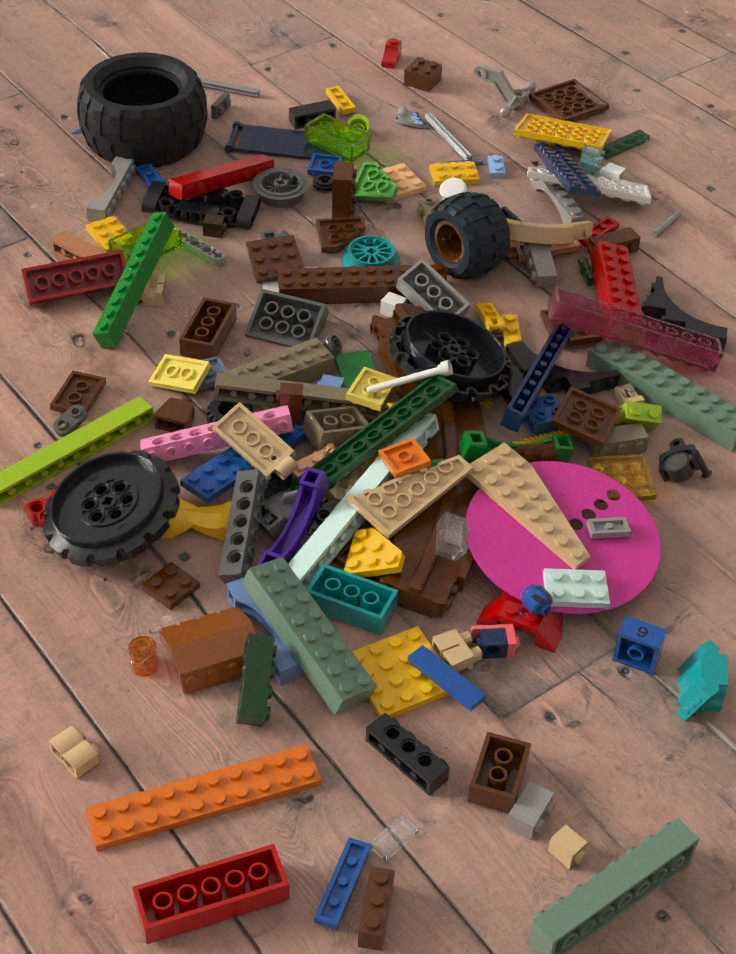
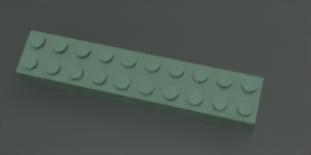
[586,335,736,452]

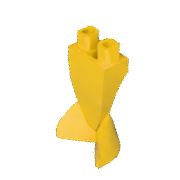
[161,497,232,541]

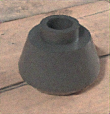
[321,334,342,357]

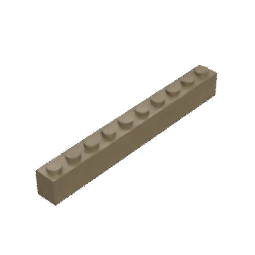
[214,372,400,419]

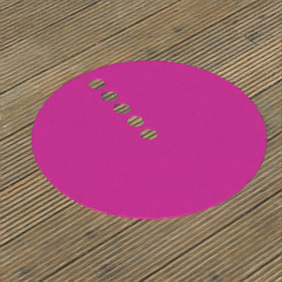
[465,461,661,614]

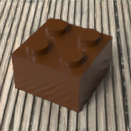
[404,57,442,92]

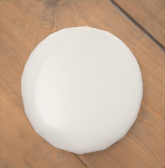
[439,178,467,200]

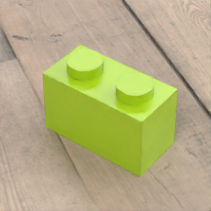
[619,401,662,430]

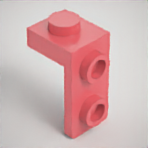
[470,624,520,658]

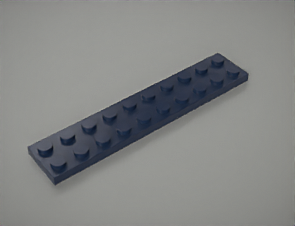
[534,142,601,198]

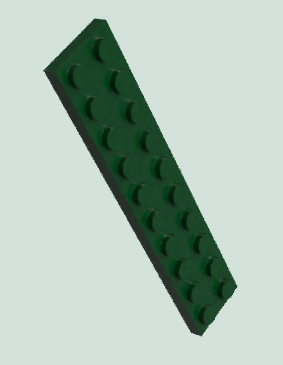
[289,375,459,491]

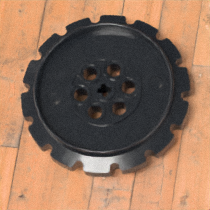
[389,310,513,403]
[42,450,180,567]

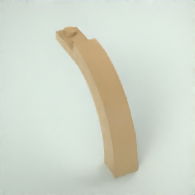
[507,218,594,244]

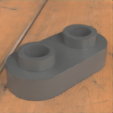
[53,405,87,437]

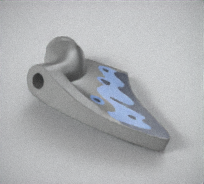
[394,106,428,129]

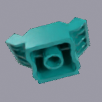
[676,640,728,721]

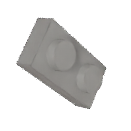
[586,517,631,539]

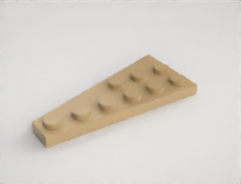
[346,455,473,539]

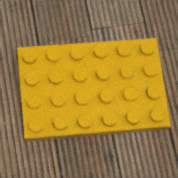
[513,113,612,153]

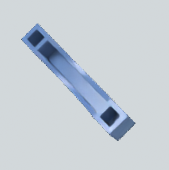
[227,577,303,685]

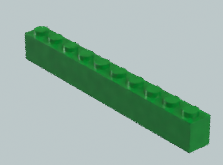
[92,212,174,348]

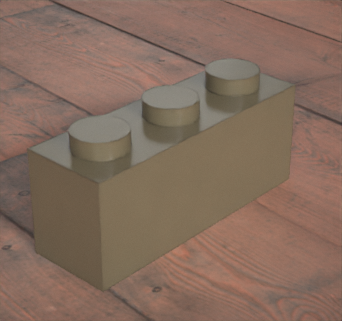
[586,423,649,459]

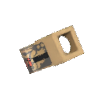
[614,384,645,406]

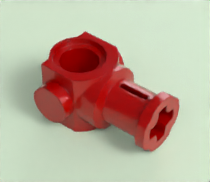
[24,490,55,528]

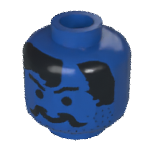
[521,584,553,615]

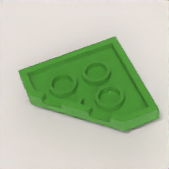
[355,162,398,202]

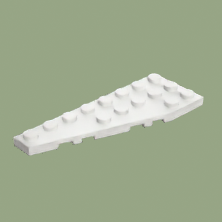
[527,167,652,205]

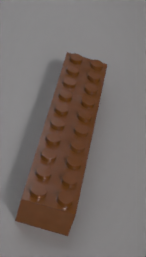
[278,264,448,304]

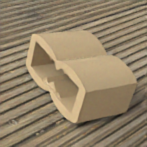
[49,726,100,779]

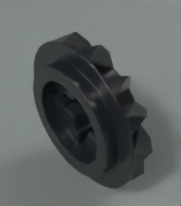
[313,174,333,191]

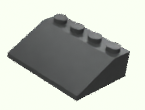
[245,289,329,347]

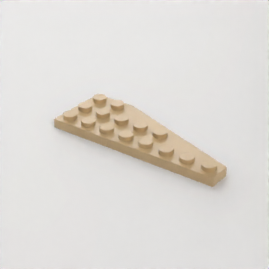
[466,442,590,570]

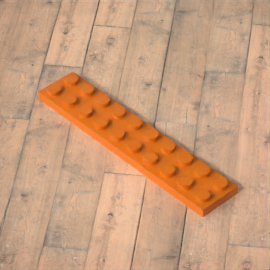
[85,744,322,851]

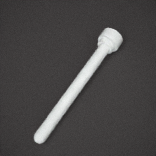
[366,360,453,393]

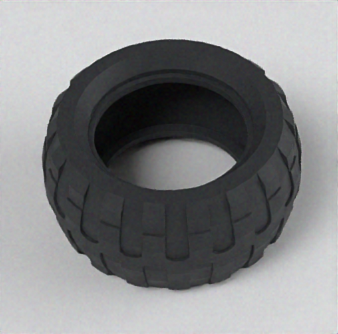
[77,52,208,167]

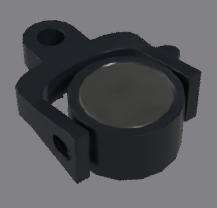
[658,438,712,483]

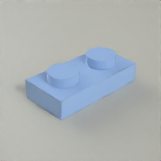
[487,155,506,178]

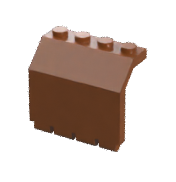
[159,607,256,694]

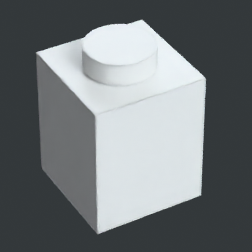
[600,162,626,181]
[380,292,407,317]

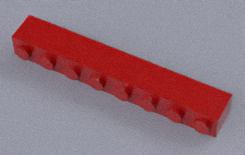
[169,154,274,200]

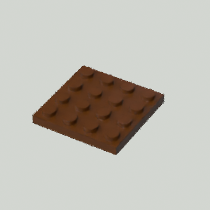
[529,79,609,122]

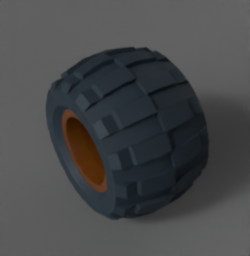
[425,192,510,279]

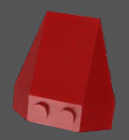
[476,591,563,653]

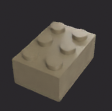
[302,405,369,451]

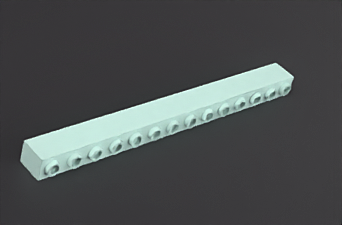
[288,413,439,589]

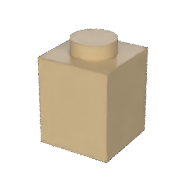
[548,825,588,869]

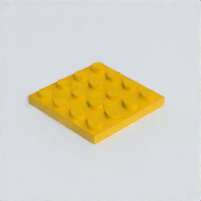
[352,626,449,718]

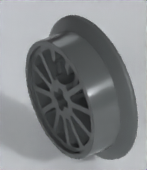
[252,168,309,208]

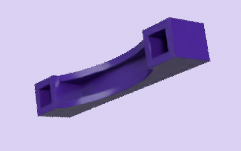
[256,467,330,566]

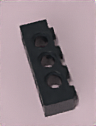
[365,713,450,796]

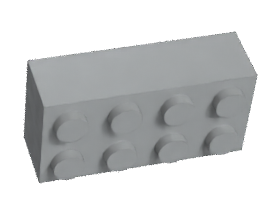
[396,258,470,316]

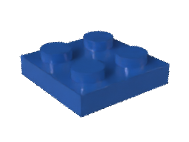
[308,153,343,176]

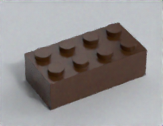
[179,297,237,360]

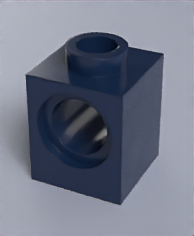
[476,628,508,659]

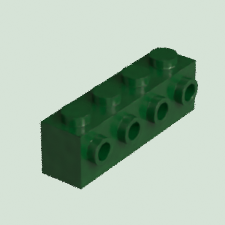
[236,633,277,727]

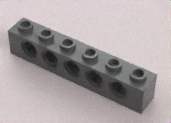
[218,469,267,585]

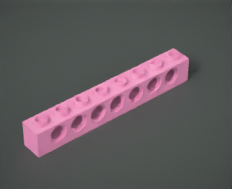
[140,405,294,462]

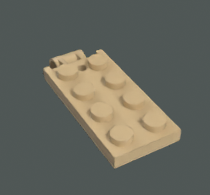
[212,402,298,481]

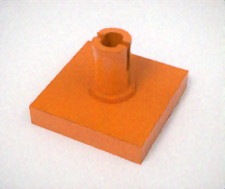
[378,438,431,479]

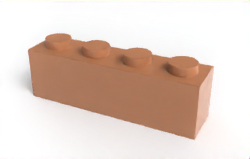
[50,230,107,260]

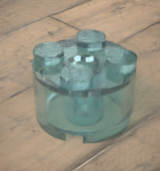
[577,144,606,179]

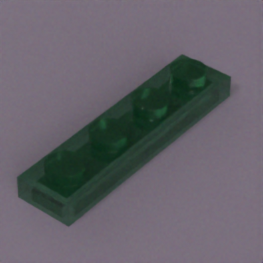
[597,129,650,160]

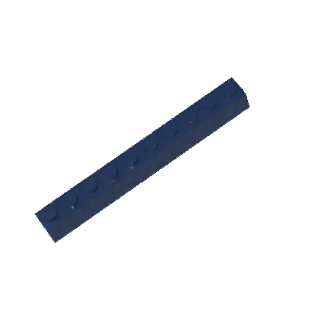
[500,316,578,432]

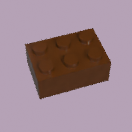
[332,161,357,218]
[468,732,531,813]

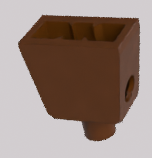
[154,396,195,432]

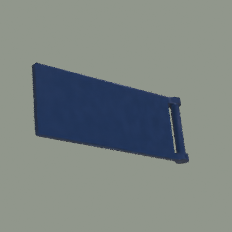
[225,121,347,160]

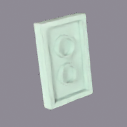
[543,568,610,609]

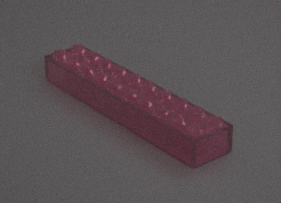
[547,287,724,372]

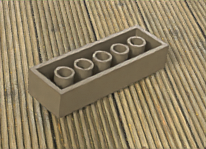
[223,337,335,383]

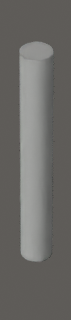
[652,210,681,237]

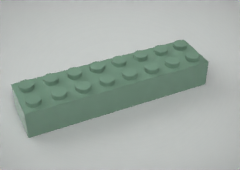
[242,557,377,715]
[529,818,699,954]

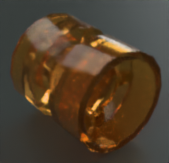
[128,636,159,677]

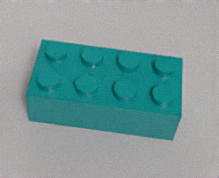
[307,563,399,635]

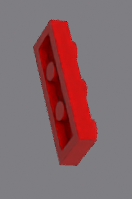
[578,216,620,246]

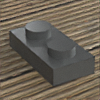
[211,92,231,120]

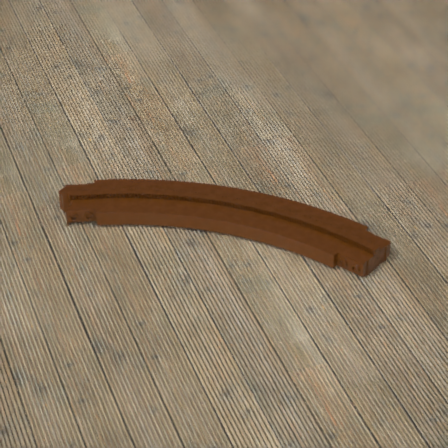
[370,303,486,619]

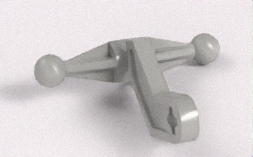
[474,64,536,118]

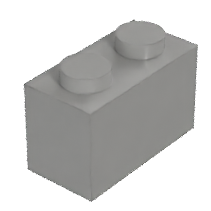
[506,781,555,840]

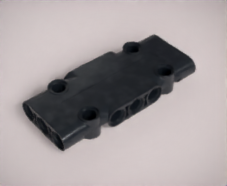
[141,180,261,229]

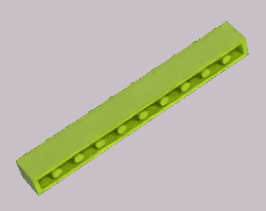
[0,396,154,506]

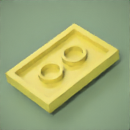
[148,354,212,394]
[345,367,397,411]

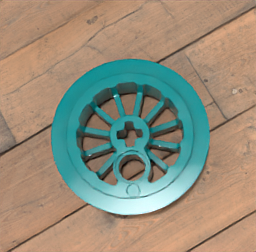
[342,236,401,267]

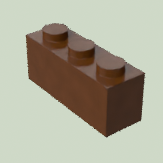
[587,227,641,254]
[358,866,395,951]

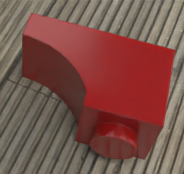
[381,38,402,69]

